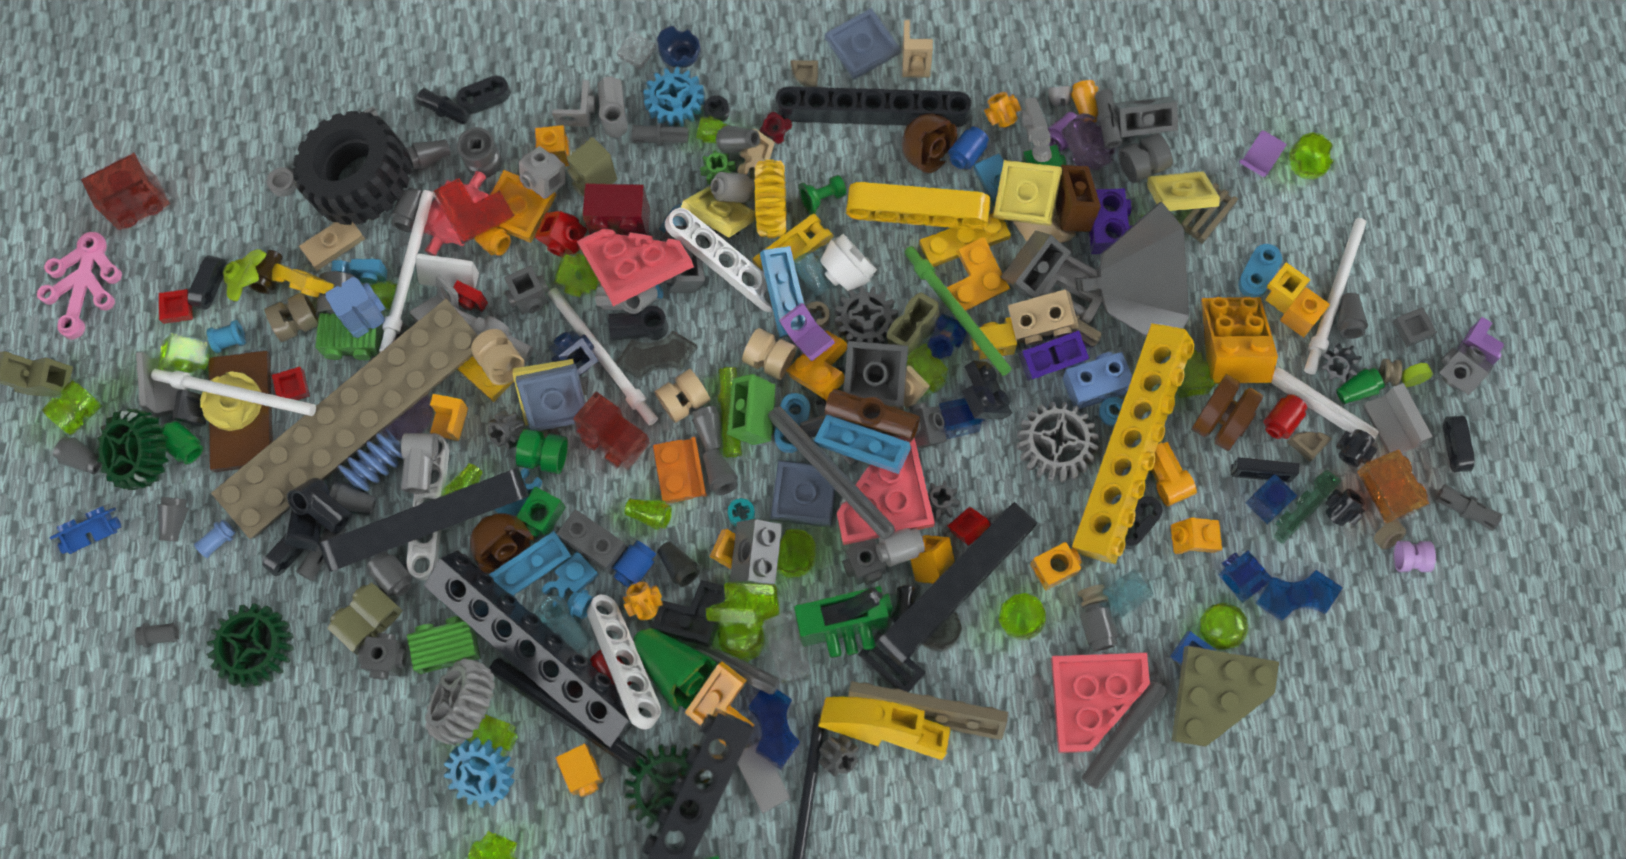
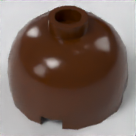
[901,114,958,174]
[470,513,534,573]

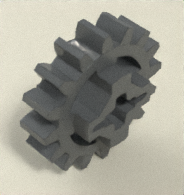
[834,286,898,345]

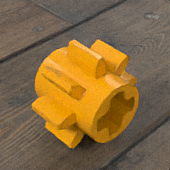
[984,92,1022,128]
[623,582,663,620]

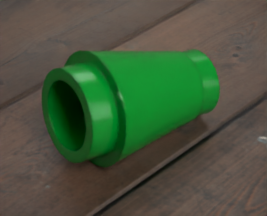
[1336,367,1385,405]

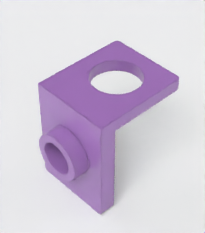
[1239,130,1287,178]
[779,303,835,361]

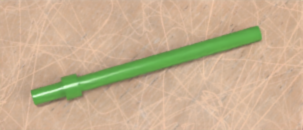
[904,246,1012,376]

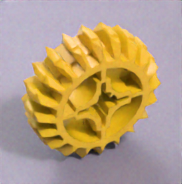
[755,159,786,239]

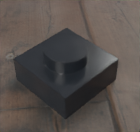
[172,389,206,427]

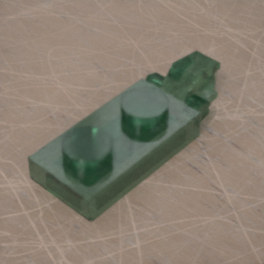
[1274,469,1341,544]

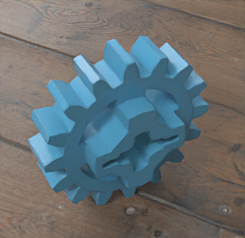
[643,67,705,127]
[444,738,515,808]

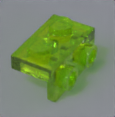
[706,581,780,628]

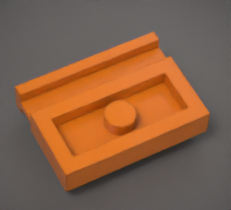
[653,437,707,504]

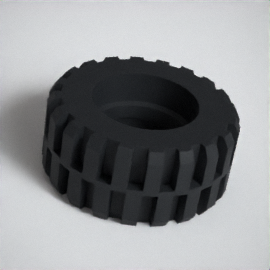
[293,111,412,225]

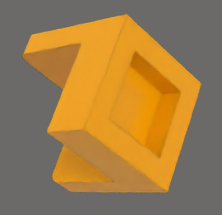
[430,394,468,441]
[910,535,955,584]

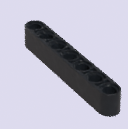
[775,86,971,127]
[318,467,529,572]
[876,502,1038,667]

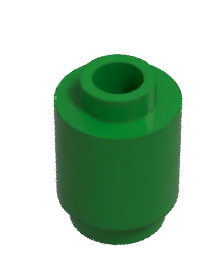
[163,421,203,465]

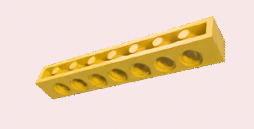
[1072,323,1194,565]

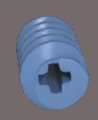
[338,428,403,491]

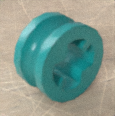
[727,498,755,526]

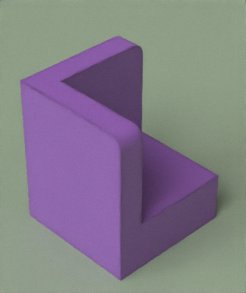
[1457,317,1504,365]

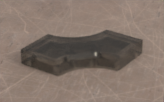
[615,330,698,380]

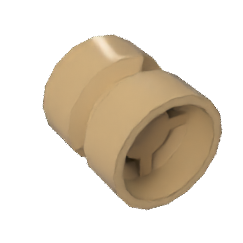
[742,328,797,380]
[471,329,525,385]
[654,368,710,423]

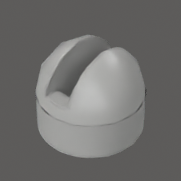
[1048,86,1071,107]

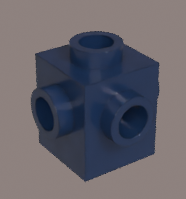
[549,330,598,375]

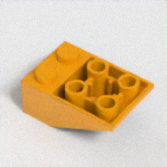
[1201,297,1278,384]

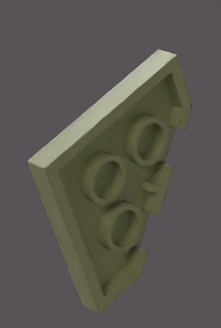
[1171,646,1279,747]

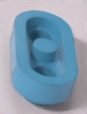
[1238,244,1282,297]
[774,393,810,453]

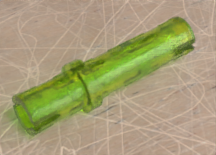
[717,367,742,458]

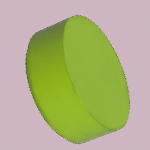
[1401,363,1433,387]

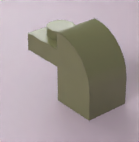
[0,351,73,397]

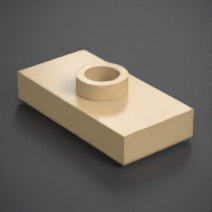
[299,222,365,271]

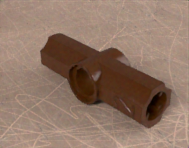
[824,389,920,443]

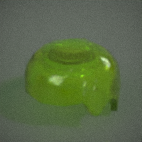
[1289,132,1334,180]
[777,529,817,578]
[998,593,1046,641]
[1200,602,1249,650]
[717,612,765,662]

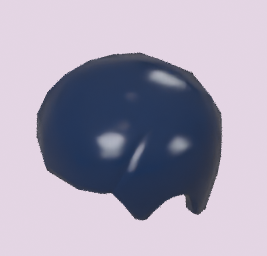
[657,25,701,68]

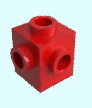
[534,211,588,257]

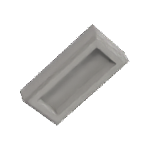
[737,741,791,814]

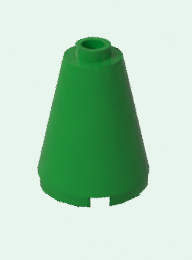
[633,628,718,712]

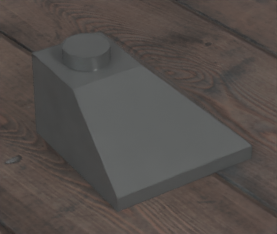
[843,341,909,407]

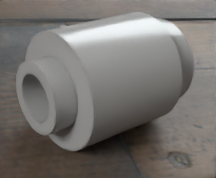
[711,172,755,203]
[875,528,925,567]

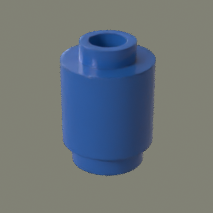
[948,126,989,170]
[612,540,656,587]

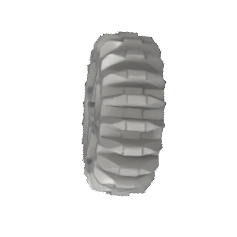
[1016,401,1099,483]
[425,658,495,745]

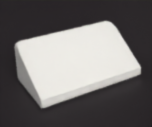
[415,253,479,288]

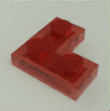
[433,178,514,244]

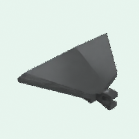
[1076,202,1189,337]

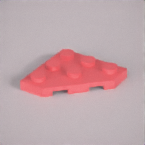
[577,228,694,306]
[837,438,935,545]
[1051,653,1150,753]

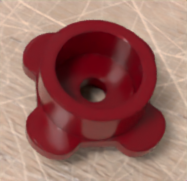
[759,112,792,144]

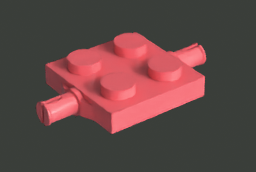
[424,171,493,256]

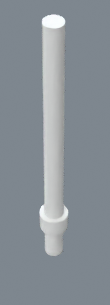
[379,190,434,352]
[1304,218,1367,374]
[548,288,658,426]
[151,369,316,416]

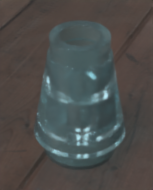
[794,251,830,296]

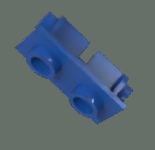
[49,506,122,554]

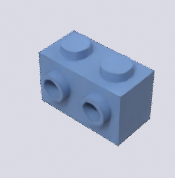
[1062,352,1132,410]

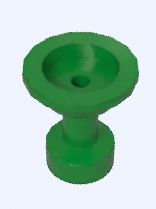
[798,175,847,215]

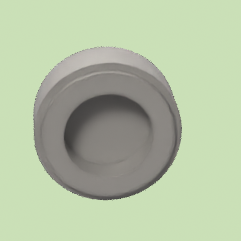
[267,167,297,197]

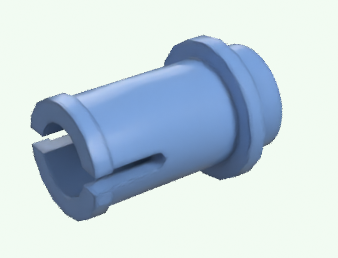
[194,520,236,558]

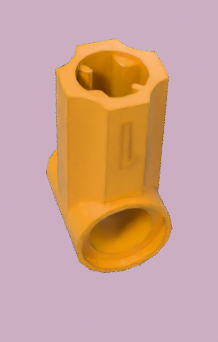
[1151,442,1197,507]

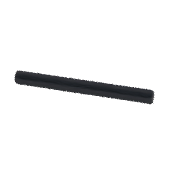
[489,658,648,769]

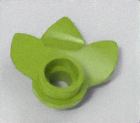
[223,249,267,301]

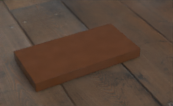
[208,350,273,472]

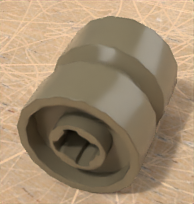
[264,292,319,343]

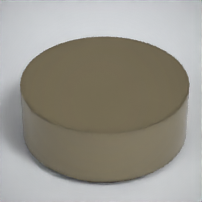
[1373,520,1406,549]

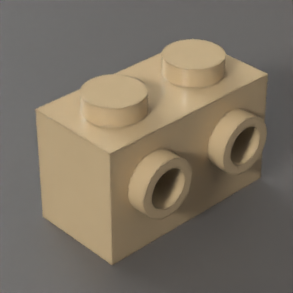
[1008,289,1079,346]

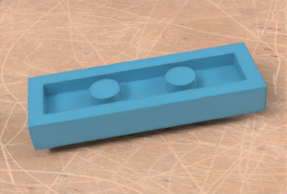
[759,246,805,338]
[814,415,911,474]
[489,531,571,596]

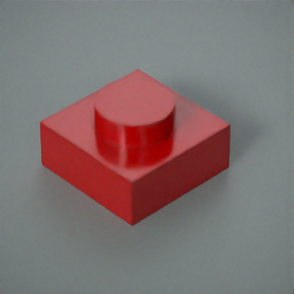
[453,280,488,312]
[158,289,193,324]
[271,366,310,400]
[948,506,991,546]

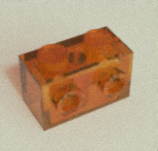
[1357,449,1430,524]

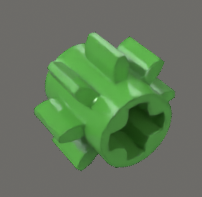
[700,150,736,185]

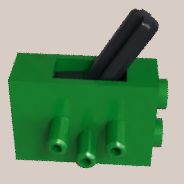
[794,586,893,658]

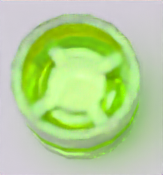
[41,380,103,436]

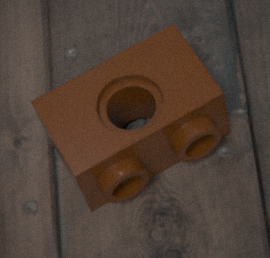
[1055,165,1101,232]

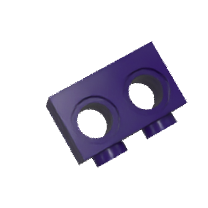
[1089,188,1132,255]
[1018,331,1089,381]

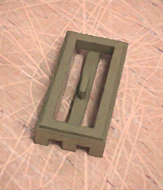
[1181,183,1238,244]

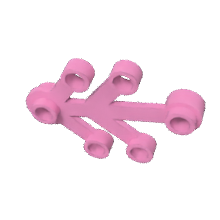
[37,232,122,339]

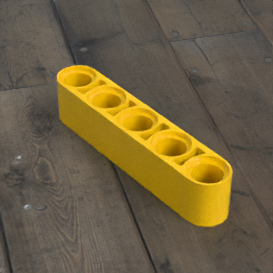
[846,182,990,230]

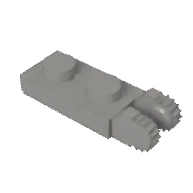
[1021,97,1051,162]

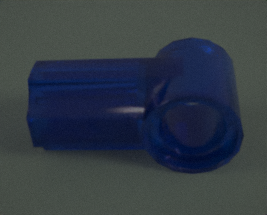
[927,313,967,359]

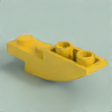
[818,696,950,760]

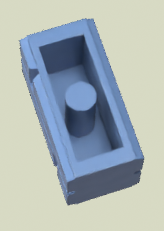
[325,276,385,338]

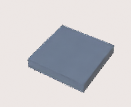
[825,8,901,80]
[516,364,590,431]
[770,460,835,528]

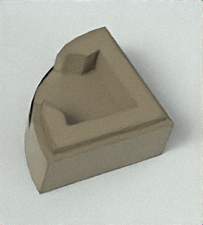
[791,60,818,87]
[1287,432,1332,462]

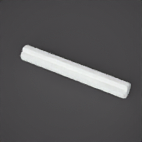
[1271,367,1379,439]

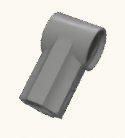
[597,76,628,138]
[595,284,658,314]
[401,433,439,494]

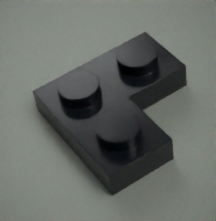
[962,360,1013,419]
[651,580,732,648]

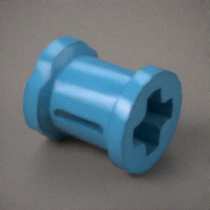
[206,320,246,354]

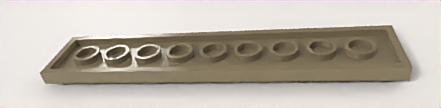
[211,298,478,539]

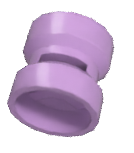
[1394,541,1436,572]

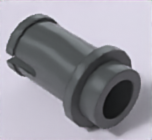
[135,622,179,648]

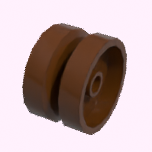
[1191,373,1264,452]

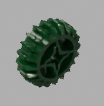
[96,409,170,490]
[206,603,295,688]
[624,743,710,832]

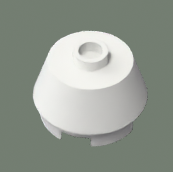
[820,234,877,291]

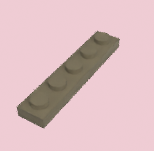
[848,681,1008,740]

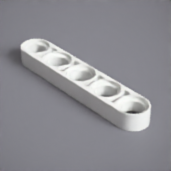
[665,208,773,312]
[406,433,449,580]
[587,595,661,729]

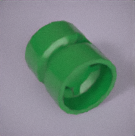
[515,429,568,475]

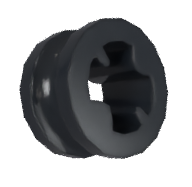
[704,95,730,124]

